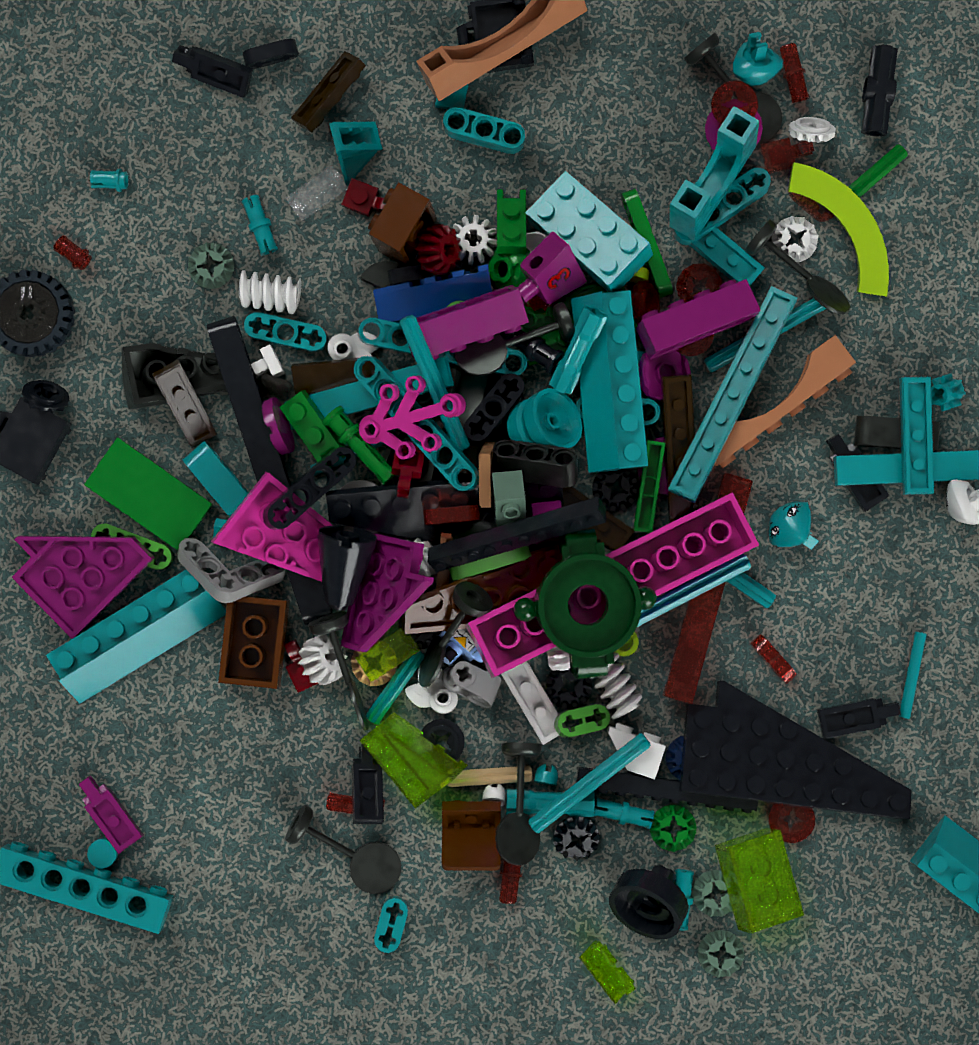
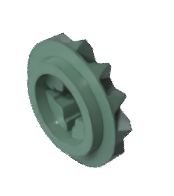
[188,242,234,289]
[692,870,739,917]
[698,930,745,978]

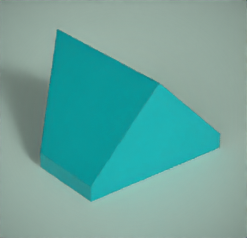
[329,122,382,187]

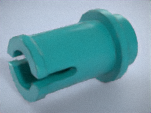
[90,169,128,192]

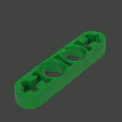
[621,189,673,299]

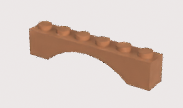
[416,0,587,101]
[713,335,856,469]

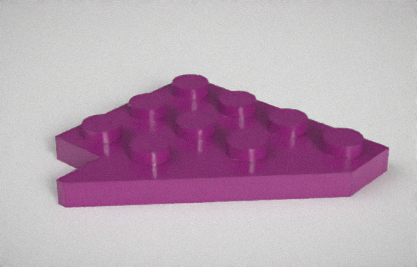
[340,533,434,652]
[12,535,155,639]

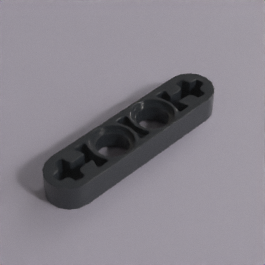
[263,447,356,530]

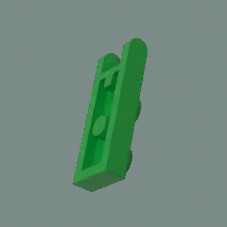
[497,189,526,254]
[279,390,345,468]

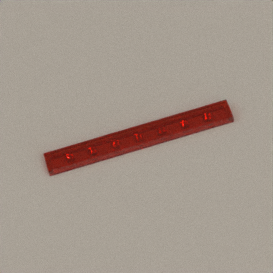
[663,473,753,704]

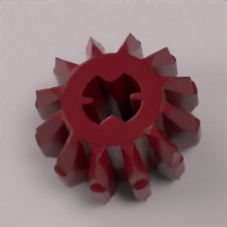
[414,224,463,275]

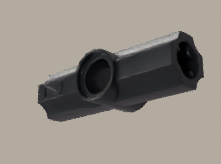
[861,44,898,137]

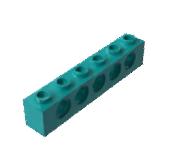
[0,841,173,934]

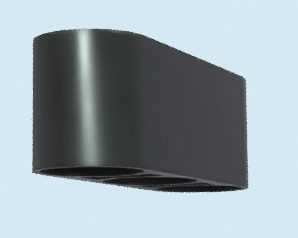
[854,416,940,452]
[493,440,578,488]

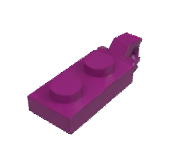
[79,775,144,854]

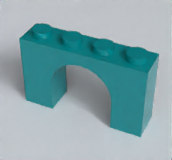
[670,106,759,241]

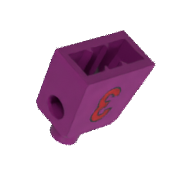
[517,232,587,304]

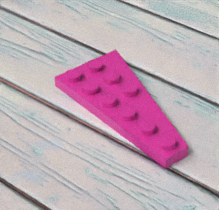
[211,472,332,582]

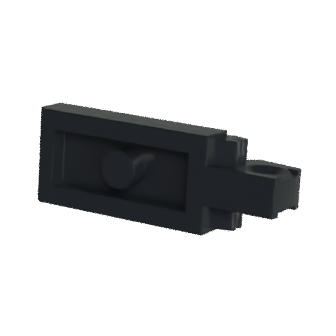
[172,45,253,98]
[826,434,889,512]
[817,698,901,739]
[351,743,384,824]

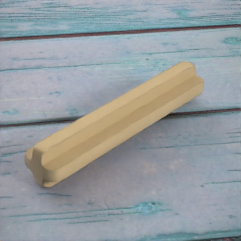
[446,766,532,787]

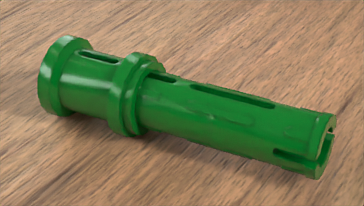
[322,405,396,485]

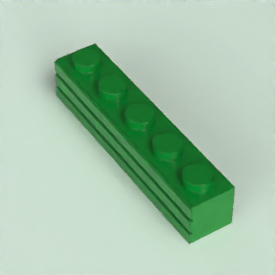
[633,440,665,533]

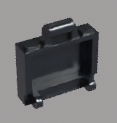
[456,0,534,73]
[0,397,72,485]

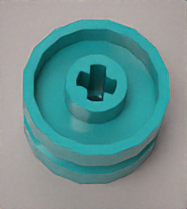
[507,388,583,448]

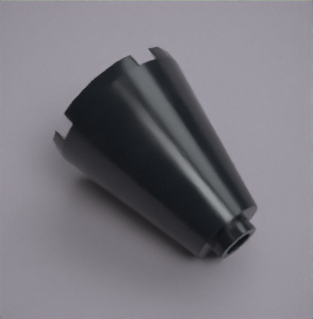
[318,525,377,610]

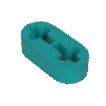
[374,896,408,953]

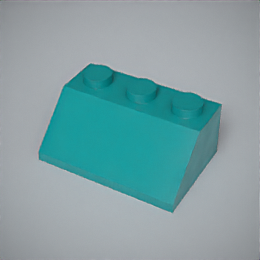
[910,815,979,914]

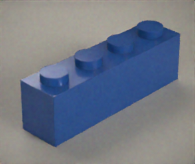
[373,264,492,323]

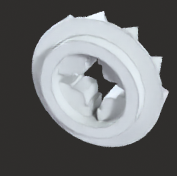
[789,117,836,143]
[772,216,819,262]

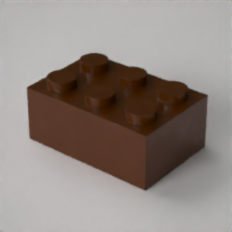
[368,182,437,267]
[218,596,290,689]

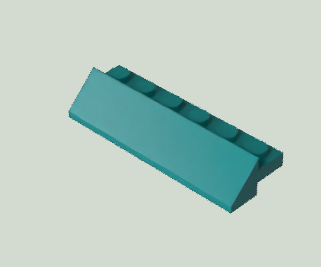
[571,290,648,473]
[46,569,226,704]

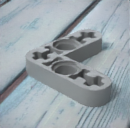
[177,538,286,603]

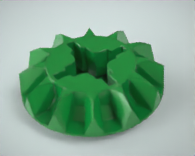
[650,804,697,852]

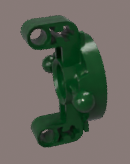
[514,528,657,679]

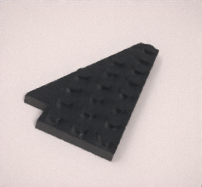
[679,680,912,820]

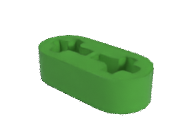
[554,704,610,737]

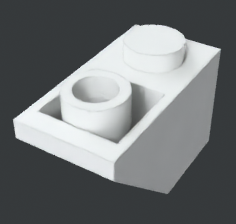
[607,723,666,780]

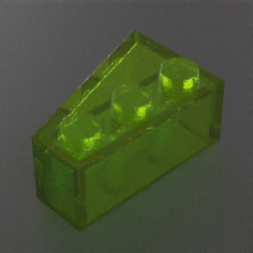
[360,712,468,808]

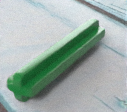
[849,144,908,198]

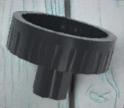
[609,865,689,939]

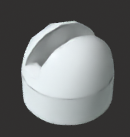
[482,784,506,806]

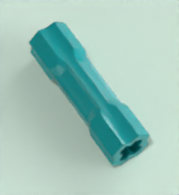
[549,305,608,394]
[506,789,595,817]

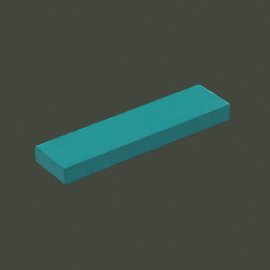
[899,377,934,495]

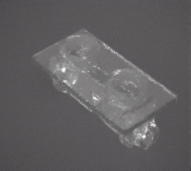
[285,165,348,222]

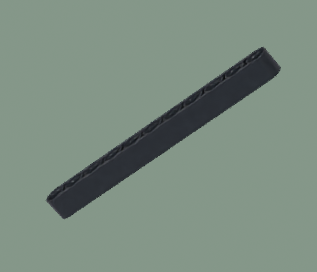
[206,316,333,626]

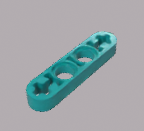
[674,168,771,245]

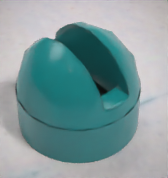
[534,764,558,786]

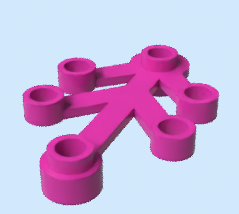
[359,375,466,459]

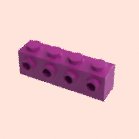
[636,279,761,359]
[407,285,529,360]

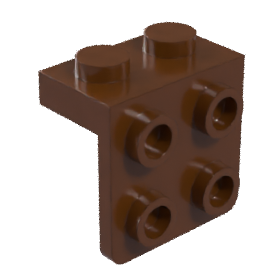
[442,800,501,871]

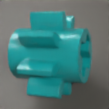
[931,373,966,411]

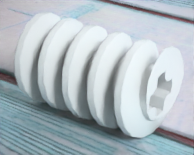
[239,270,301,314]
[590,653,642,719]

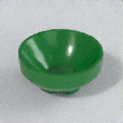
[488,248,531,290]

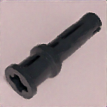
[499,329,565,374]

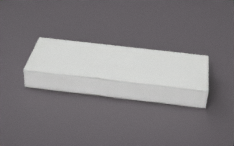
[501,661,566,745]

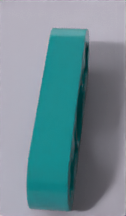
[244,312,328,352]

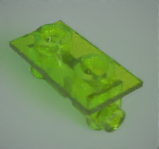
[579,940,636,1004]

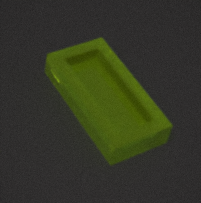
[356,628,420,682]

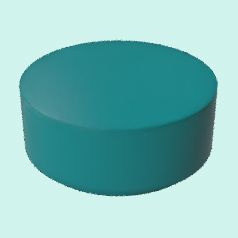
[87,838,118,869]

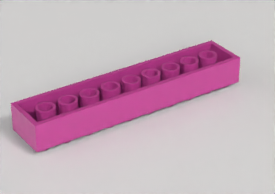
[465,492,759,678]

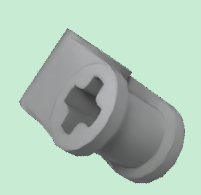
[442,661,502,708]

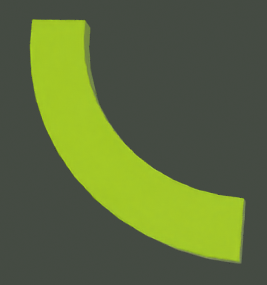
[787,162,889,297]

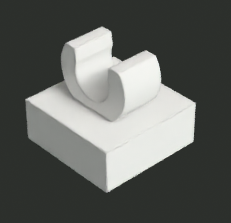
[251,344,285,378]

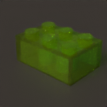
[715,828,804,933]

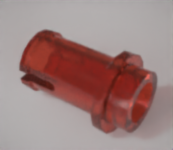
[53,235,92,270]

